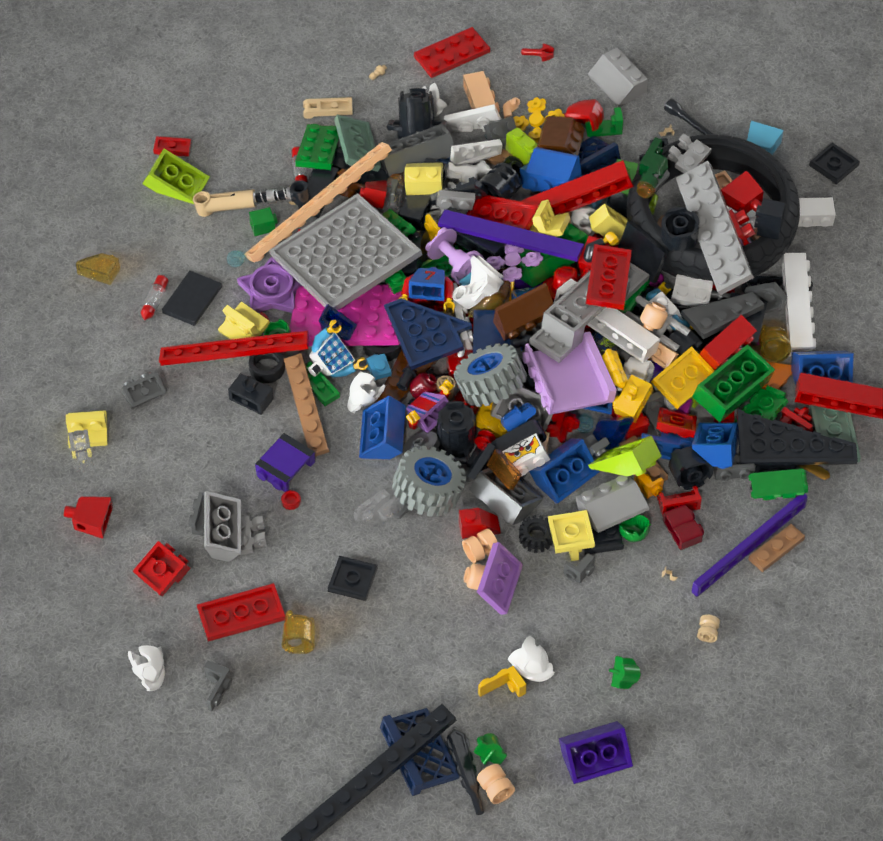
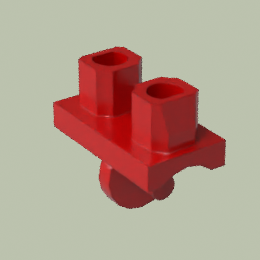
[729,209,756,246]
[779,406,814,432]
[546,411,580,443]

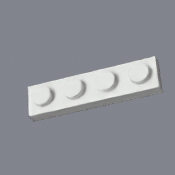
[453,283,473,350]

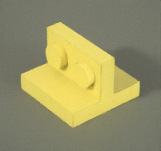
[530,200,571,237]
[218,302,270,340]
[66,410,108,448]
[548,510,595,561]

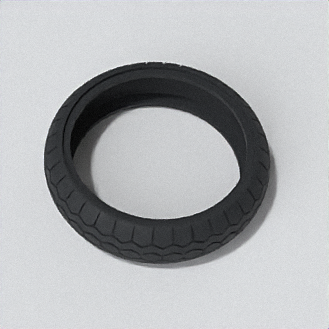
[627,134,800,285]

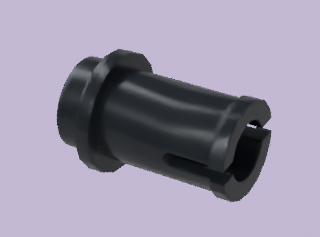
[396,366,417,391]

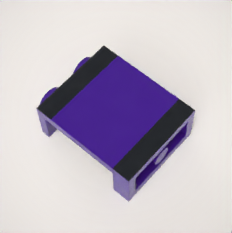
[255,433,315,492]

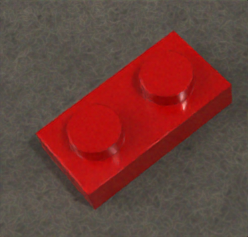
[153,136,192,157]

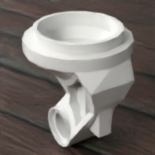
[452,255,504,309]

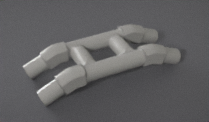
[625,296,690,352]

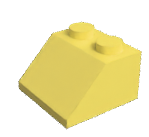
[405,162,443,195]

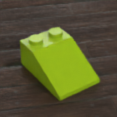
[142,149,210,204]
[588,435,661,476]

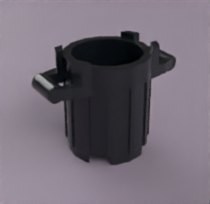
[386,88,448,139]
[437,401,476,464]

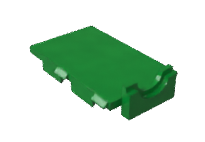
[735,385,789,423]
[748,469,808,500]

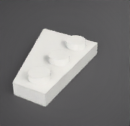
[444,104,501,132]
[450,139,503,166]

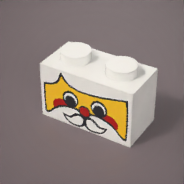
[502,433,550,478]

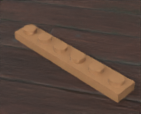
[284,353,330,457]

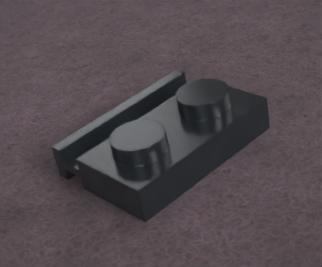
[584,524,624,555]

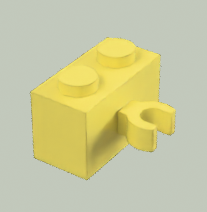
[589,203,628,245]

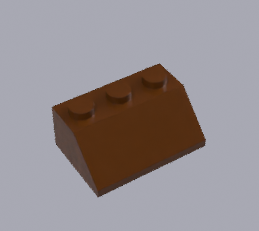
[537,116,585,155]
[493,283,553,341]

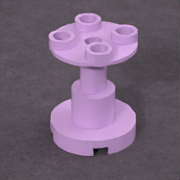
[425,227,484,284]

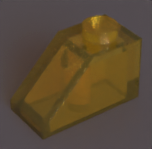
[76,253,120,285]

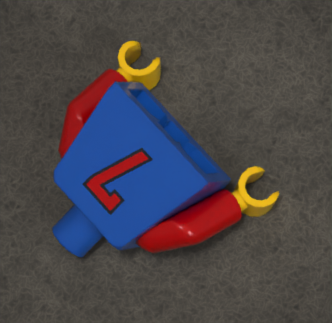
[399,267,455,314]

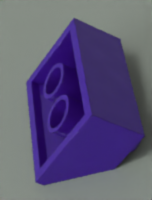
[558,721,633,784]

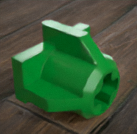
[609,656,641,689]
[474,733,507,765]

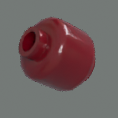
[410,372,437,399]

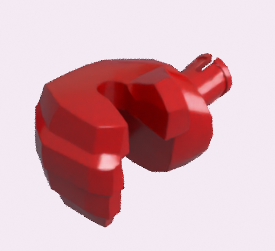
[562,99,604,131]

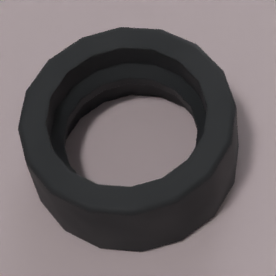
[248,352,285,383]

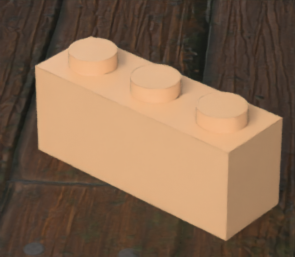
[463,71,500,113]

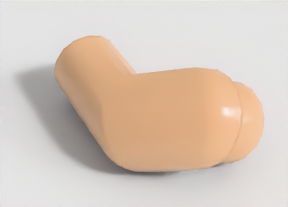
[503,97,520,118]

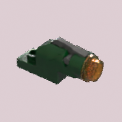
[637,137,670,198]

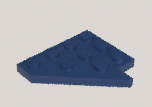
[384,298,472,370]

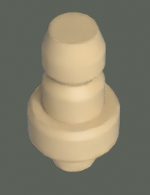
[369,65,387,80]

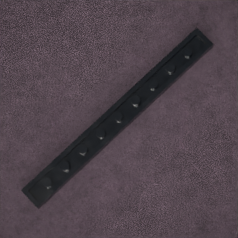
[281,704,457,841]

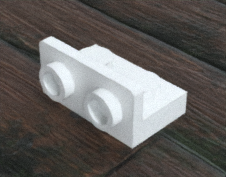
[671,274,713,307]

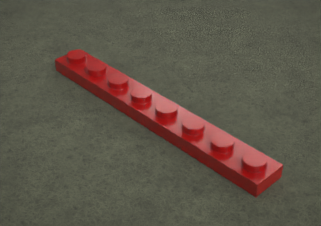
[159,331,309,366]

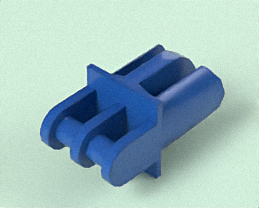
[501,402,536,432]

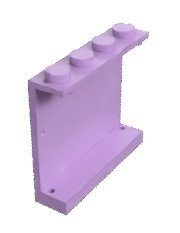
[522,332,617,415]

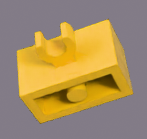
[612,374,653,423]

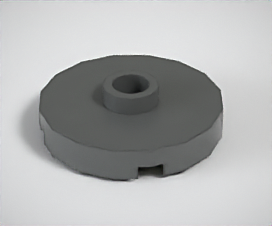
[403,431,440,454]

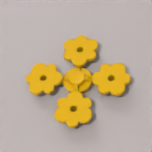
[513,97,565,144]

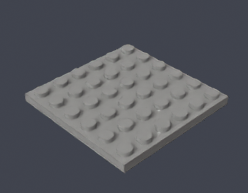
[269,193,422,314]

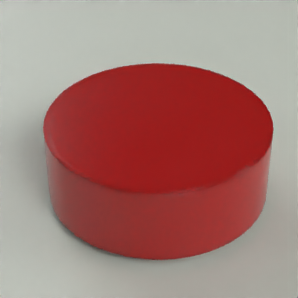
[281,490,301,510]

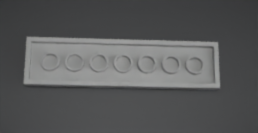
[676,161,754,295]

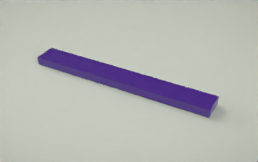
[438,209,584,262]
[692,494,808,597]

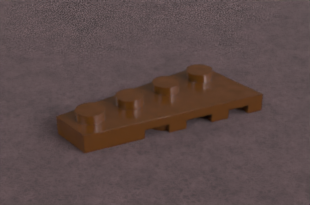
[375,350,438,403]

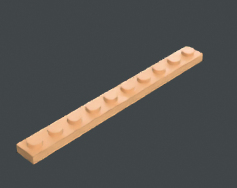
[244,142,392,263]

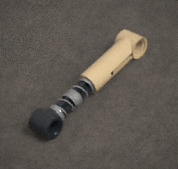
[193,180,311,217]

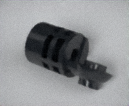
[479,156,524,199]

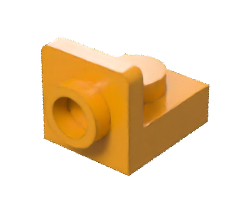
[633,473,664,499]

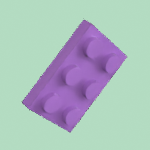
[477,542,523,615]

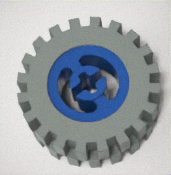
[454,343,527,407]
[392,446,466,516]

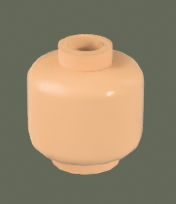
[640,302,668,331]
[464,563,485,590]

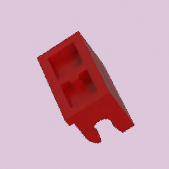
[657,486,702,516]

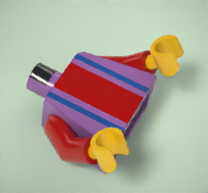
[406,379,454,433]

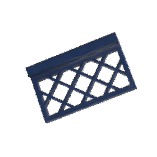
[578,136,621,176]
[380,708,460,796]

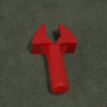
[521,43,554,61]

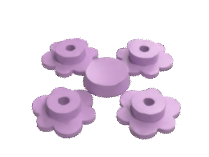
[487,244,543,282]

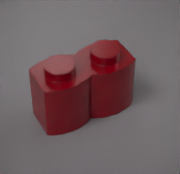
[663,504,704,550]

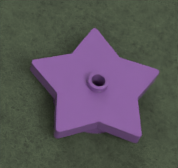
[237,257,302,313]

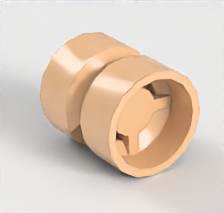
[462,529,497,563]
[477,764,515,804]

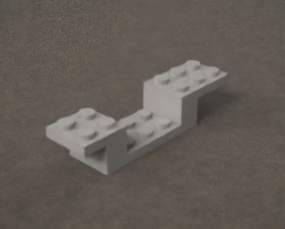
[529,263,650,363]

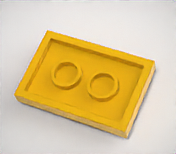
[651,346,715,409]

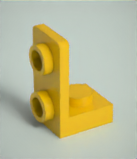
[478,666,526,697]

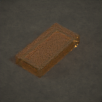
[487,449,522,490]

